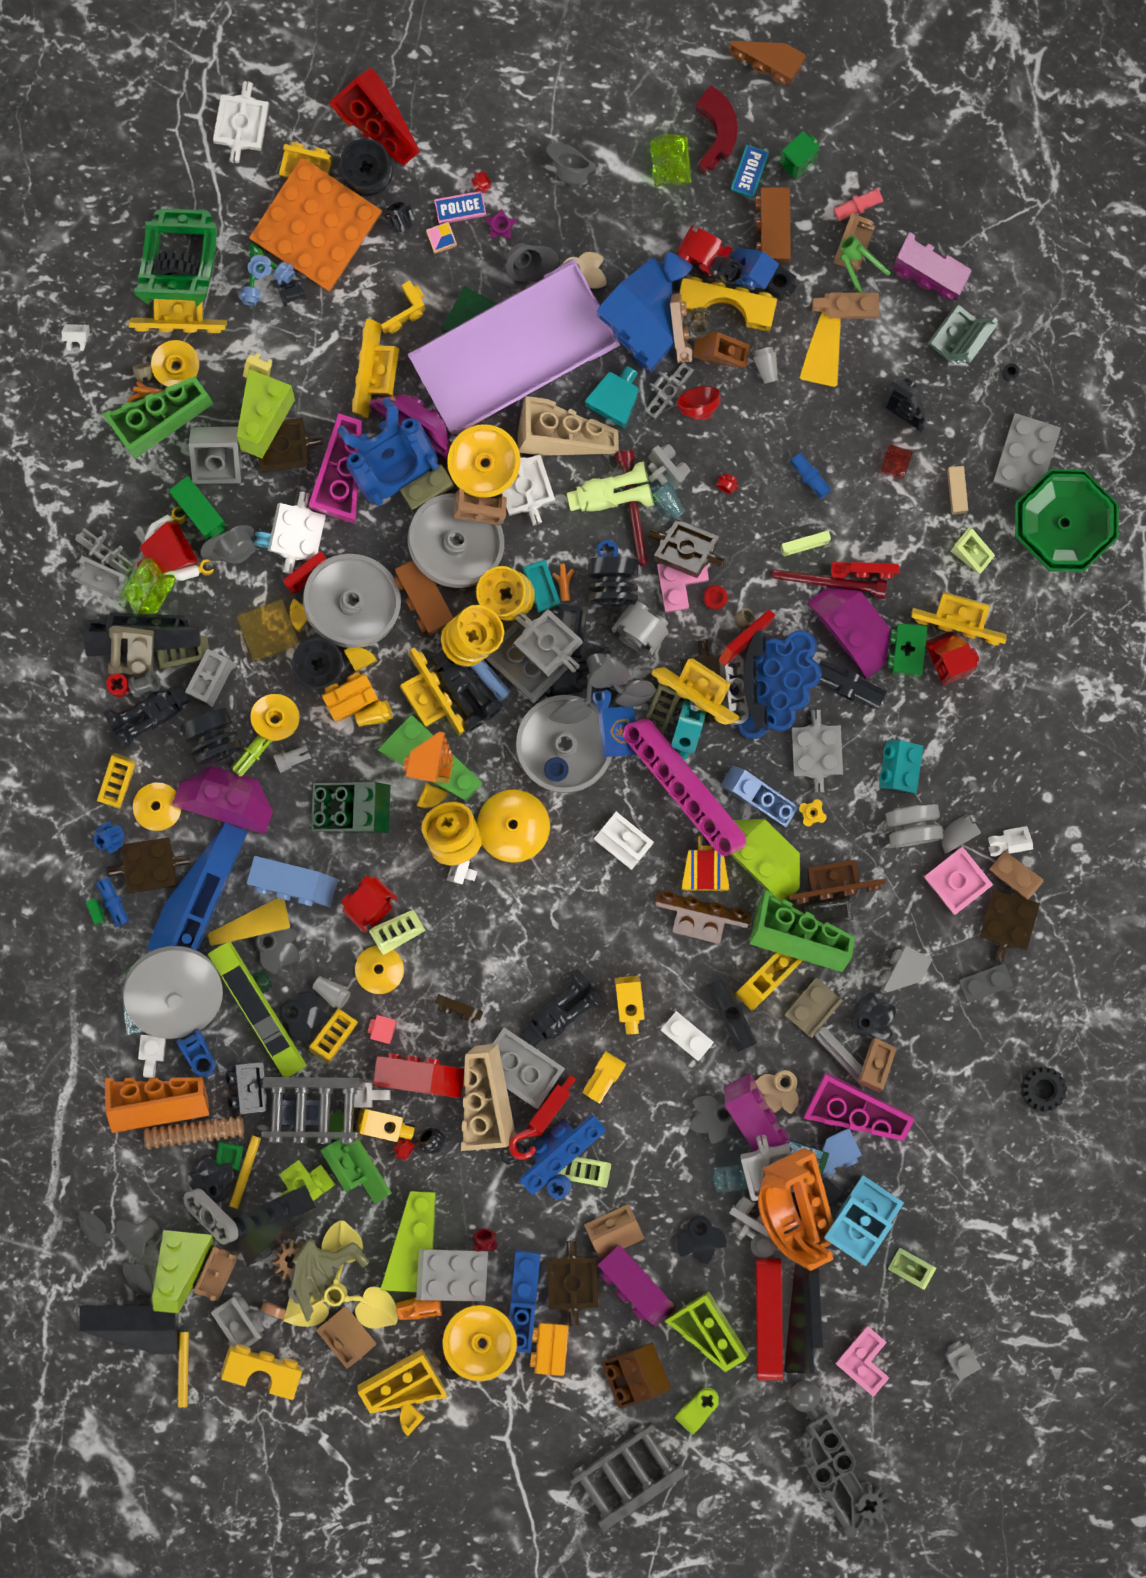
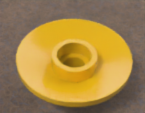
[151,340,200,387]
[251,694,299,741]
[133,783,182,831]
[355,945,404,994]

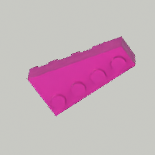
[309,413,362,524]
[804,1072,915,1141]

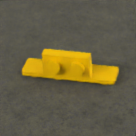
[128,299,227,333]
[352,319,399,418]
[911,592,1007,645]
[400,647,464,736]
[651,658,739,724]

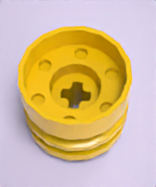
[476,566,535,621]
[441,605,504,667]

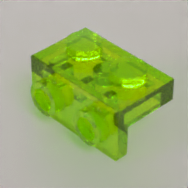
[650,134,691,187]
[124,558,176,614]

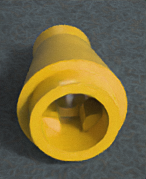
[355,700,393,727]

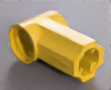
[582,1051,626,1104]

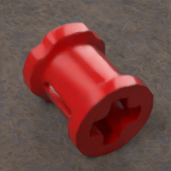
[106,673,130,698]

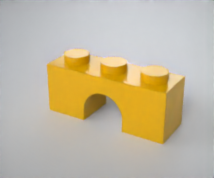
[221,1344,302,1400]

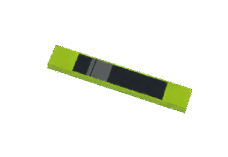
[208,941,307,1077]

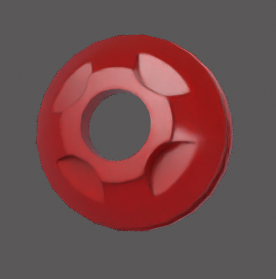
[677,386,721,420]

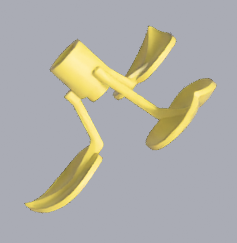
[284,1220,398,1329]

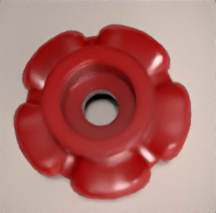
[471,170,492,194]
[716,473,739,495]
[393,1139,415,1161]

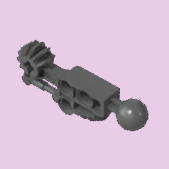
[789,1381,891,1538]

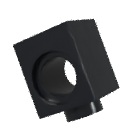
[761,265,797,301]

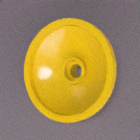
[448,424,521,498]
[477,789,550,863]
[443,1305,517,1381]

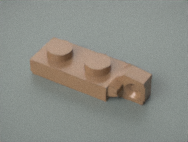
[670,293,693,363]
[812,293,879,319]

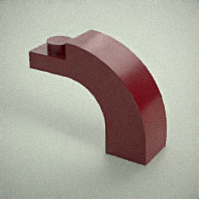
[696,85,738,176]

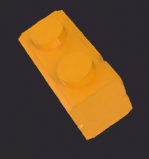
[322,672,378,723]
[530,1322,569,1376]

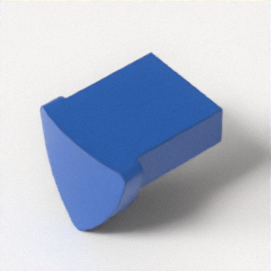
[660,252,693,283]

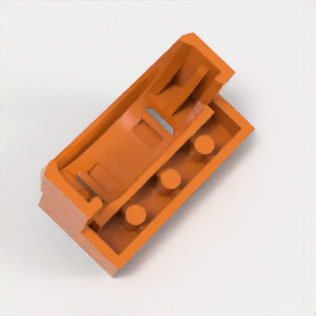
[758,1148,833,1271]

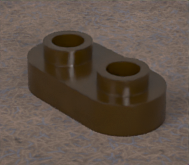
[435,994,483,1024]

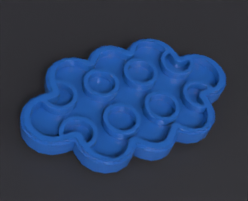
[733,630,822,739]

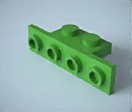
[320,1109,392,1204]

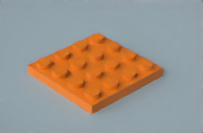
[249,157,383,292]

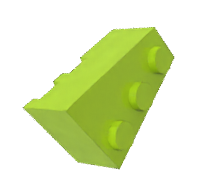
[152,1230,214,1313]
[665,1291,749,1372]

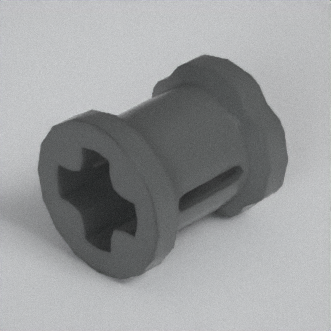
[128,670,161,698]

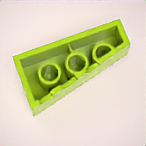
[381,1191,436,1292]

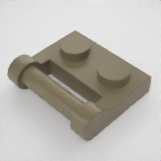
[108,626,154,676]

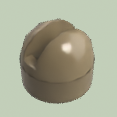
[133,363,153,382]
[734,608,756,629]

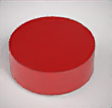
[703,585,728,610]

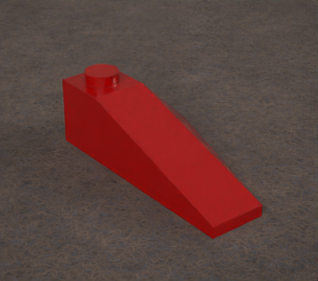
[329,67,420,166]

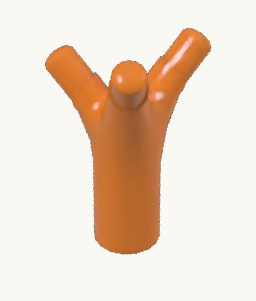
[127,381,165,403]
[552,563,575,601]

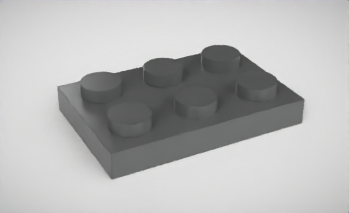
[485,621,568,703]

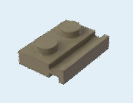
[784,978,843,1038]

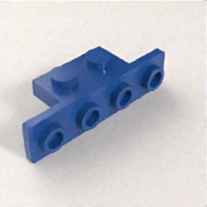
[519,1115,606,1195]

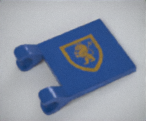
[592,690,637,757]

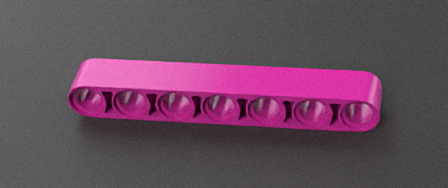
[623,718,746,856]

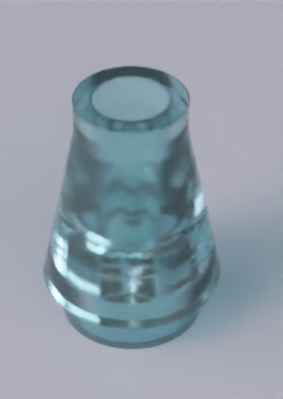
[652,483,686,520]

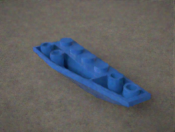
[146,822,248,952]

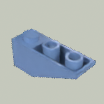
[720,766,798,827]

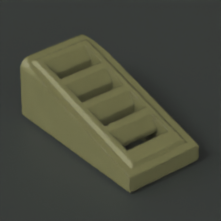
[157,635,209,669]
[645,683,681,736]

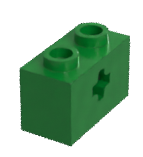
[779,131,820,181]
[888,623,927,678]

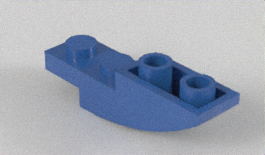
[509,1250,541,1353]

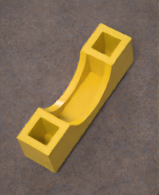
[680,277,777,332]

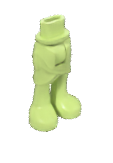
[567,461,654,512]

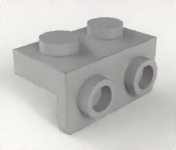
[211,1295,264,1347]

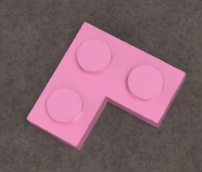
[657,564,709,613]
[835,1326,889,1397]

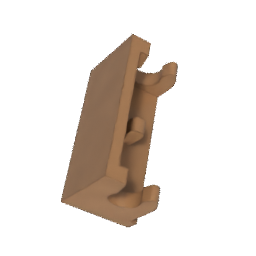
[833,213,875,272]
[453,489,507,526]
[193,1245,239,1301]

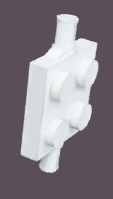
[213,81,269,163]
[502,454,555,525]
[268,492,326,574]

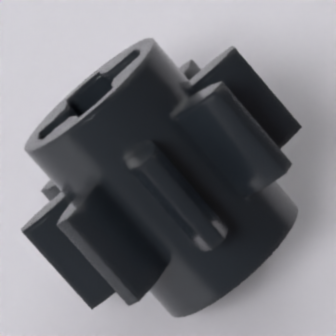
[384,202,416,232]

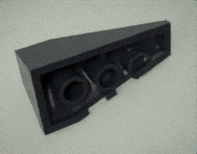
[881,377,926,432]
[79,1304,179,1354]

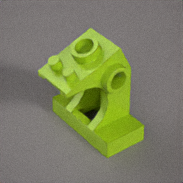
[279,1160,336,1201]

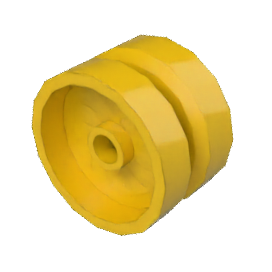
[421,802,482,866]

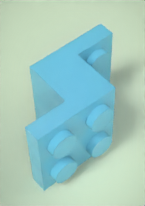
[824,1175,904,1266]

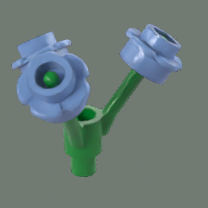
[238,243,295,306]

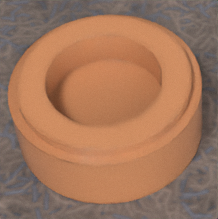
[261,1301,286,1319]

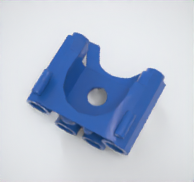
[337,397,439,506]

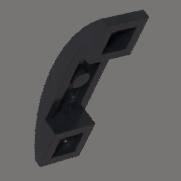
[743,631,768,730]

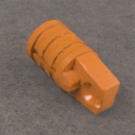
[396,1297,442,1320]

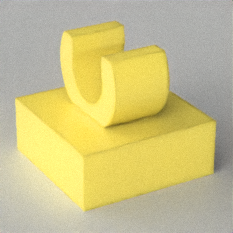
[243,353,272,378]

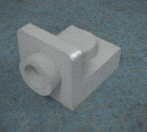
[944,1340,981,1380]

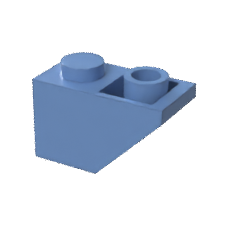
[821,1128,862,1178]

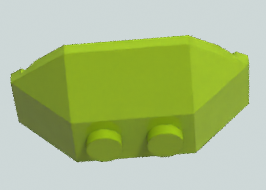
[730,819,800,902]

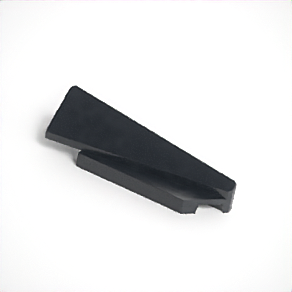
[83,613,201,656]
[784,1262,823,1374]

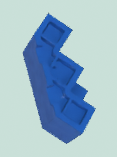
[596,258,674,374]

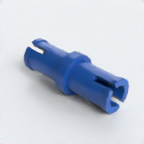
[789,453,832,499]
[95,877,130,927]

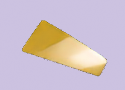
[800,312,841,387]
[208,898,290,946]

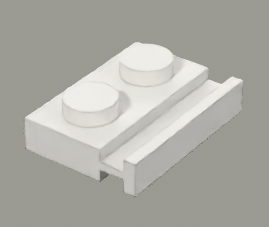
[594,812,654,870]

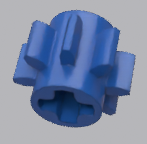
[94,821,124,854]

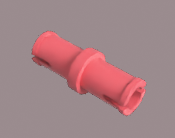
[833,188,883,222]

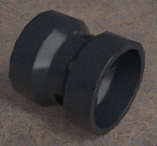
[710,255,743,284]

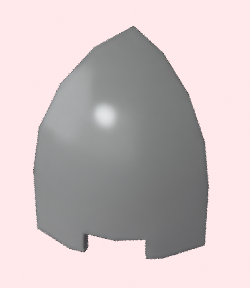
[942,814,981,854]

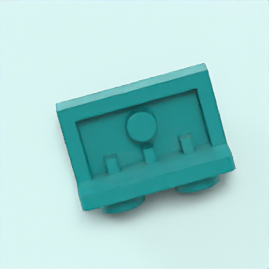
[879,740,924,794]

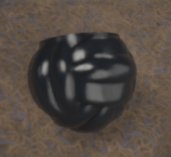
[418,1128,445,1154]
[500,1142,527,1165]

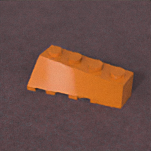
[403,731,454,783]
[105,1077,209,1133]

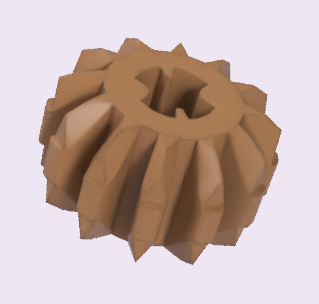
[271,1239,304,1282]

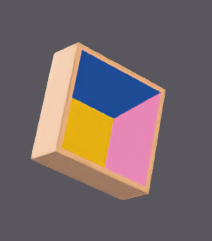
[426,222,457,254]

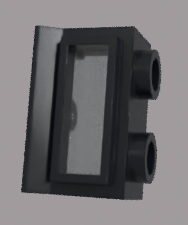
[553,604,588,658]

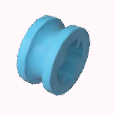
[253,532,271,548]

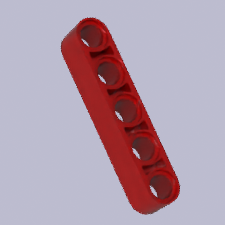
[756,1258,783,1381]

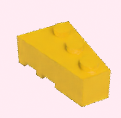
[357,1349,448,1414]

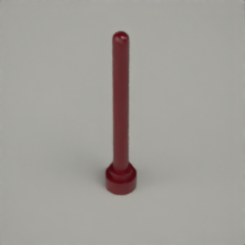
[615,450,647,566]
[771,569,887,599]

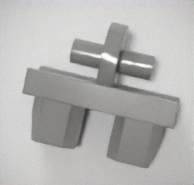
[646,444,690,491]
[729,1195,769,1240]

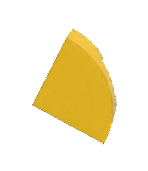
[290,599,308,633]
[344,648,377,672]
[416,783,448,808]
[400,1404,425,1436]

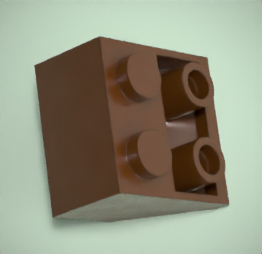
[601,1342,671,1409]

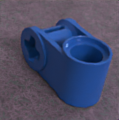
[177,1029,217,1077]

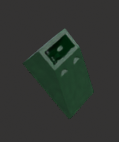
[311,782,391,834]

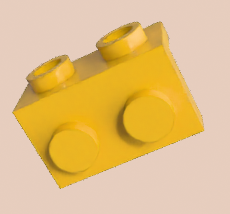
[279,142,333,178]

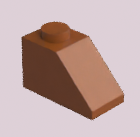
[693,332,750,368]

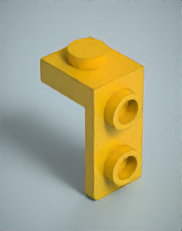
[381,280,426,334]

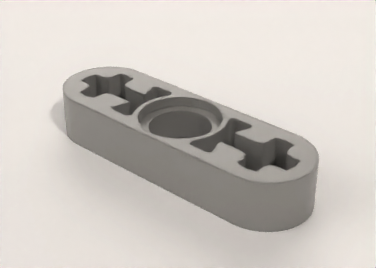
[720,655,749,725]
[184,1188,238,1244]

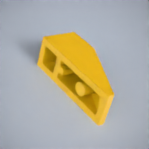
[735,952,803,1011]

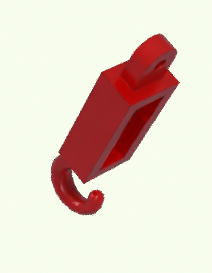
[508,1075,576,1160]

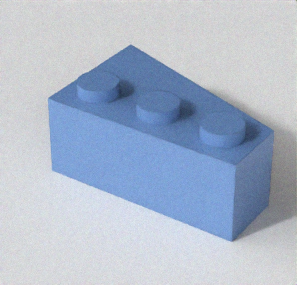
[247,856,338,907]

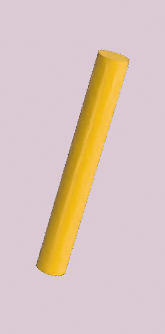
[229,1135,261,1209]
[178,1332,189,1408]

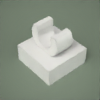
[62,324,90,351]
[447,861,477,884]

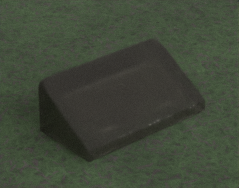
[801,892,853,924]

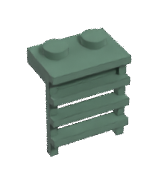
[928,304,998,364]

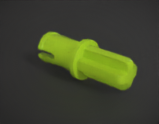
[231,735,272,776]

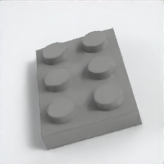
[993,413,1061,493]
[493,1027,565,1109]
[416,1249,488,1301]

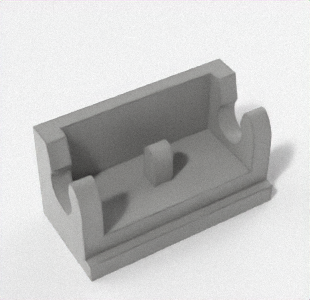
[74,556,129,601]
[185,649,234,707]

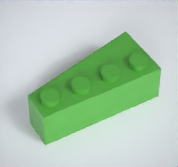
[102,376,214,459]
[378,715,483,802]
[750,889,855,972]

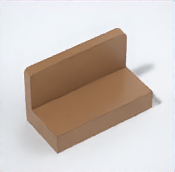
[584,1204,644,1259]
[316,1306,376,1369]

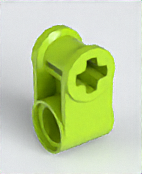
[674,1387,719,1435]

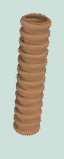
[144,1115,244,1150]

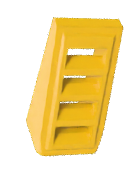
[97,753,137,809]
[309,1008,358,1065]

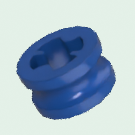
[597,540,618,557]
[547,1174,572,1199]

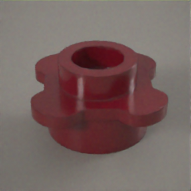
[472,1228,498,1252]

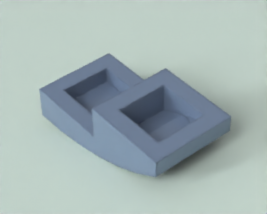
[271,1100,320,1125]

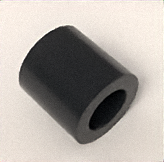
[1002,363,1019,381]

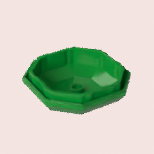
[1015,469,1119,572]

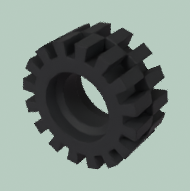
[154,250,200,276]
[1021,1067,1067,1111]

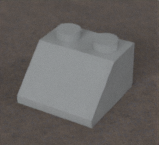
[189,427,241,484]

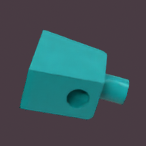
[585,366,639,429]
[671,699,706,760]

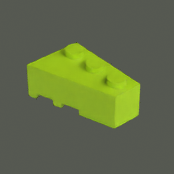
[237,369,295,458]

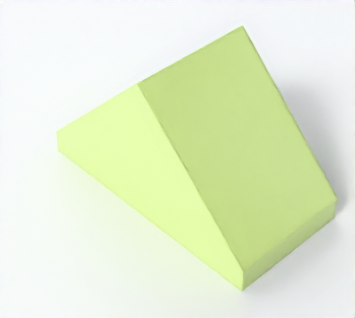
[950,527,995,574]
[888,1248,936,1290]

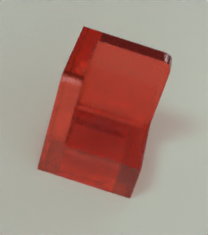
[880,444,913,479]

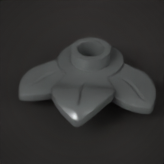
[255,928,300,974]
[689,1095,734,1144]

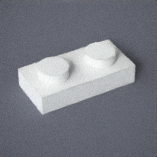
[661,1011,714,1061]

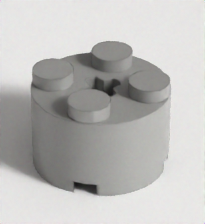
[612,601,668,657]

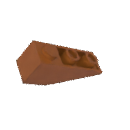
[729,41,806,86]

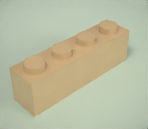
[461,1044,515,1151]

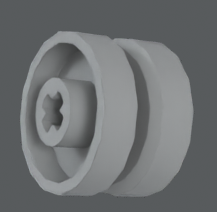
[885,804,944,848]

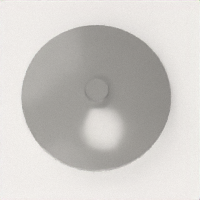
[408,494,504,588]
[303,554,401,648]
[516,695,612,793]
[123,946,223,1039]

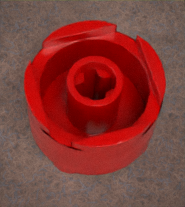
[677,225,733,278]
[341,875,398,932]

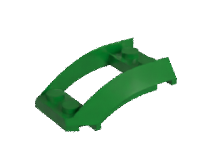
[134,208,217,307]

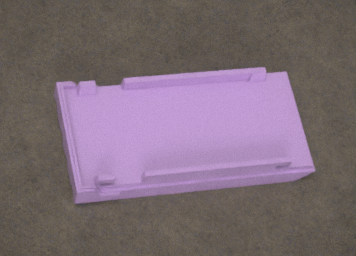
[408,259,620,435]

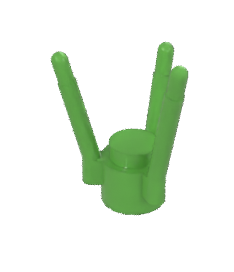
[840,235,890,293]

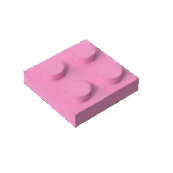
[924,846,993,915]

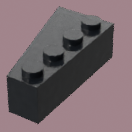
[232,1185,316,1267]

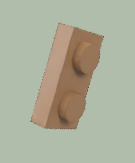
[989,851,1044,900]
[858,1038,897,1093]

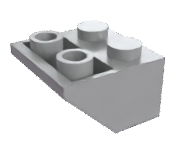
[878,946,933,994]

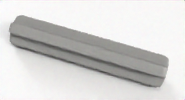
[814,1027,866,1088]

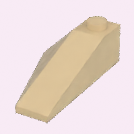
[517,396,619,455]

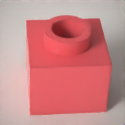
[368,1015,397,1044]

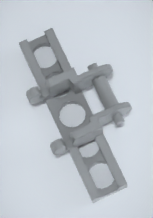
[645,362,694,420]
[75,528,134,575]

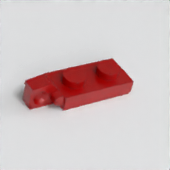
[831,562,900,579]

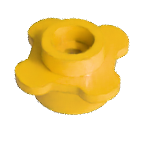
[799,799,826,827]

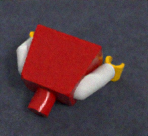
[137,507,214,581]

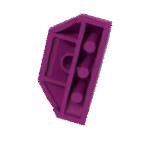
[369,394,450,462]
[807,588,891,679]
[172,766,273,834]

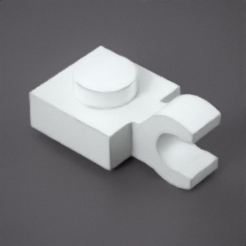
[988,826,1033,856]
[138,1035,166,1078]
[354,1083,391,1107]

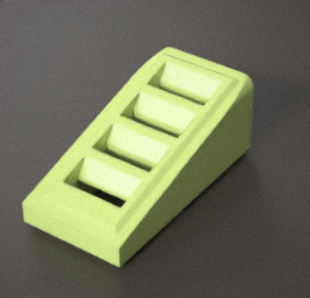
[369,909,426,955]
[558,1157,611,1188]

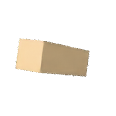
[947,466,968,514]

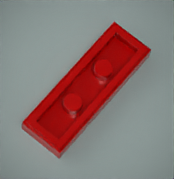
[719,610,776,666]

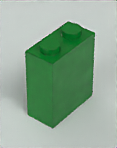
[169,476,229,540]

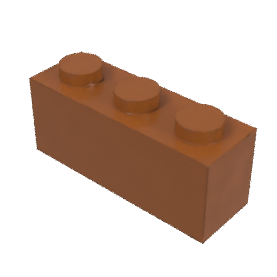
[755,187,791,264]
[393,560,453,636]

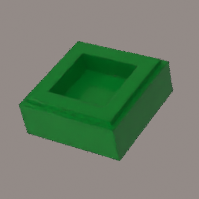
[86,899,106,926]
[215,1142,244,1171]

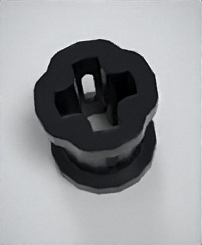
[277,279,306,307]

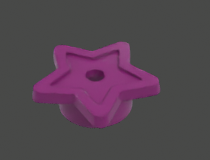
[485,209,517,239]

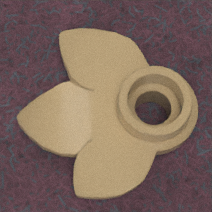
[563,252,607,289]
[755,1070,799,1114]

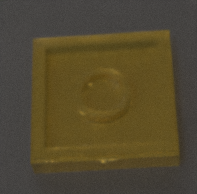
[237,599,300,662]

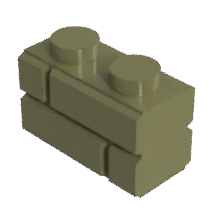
[400,464,455,514]

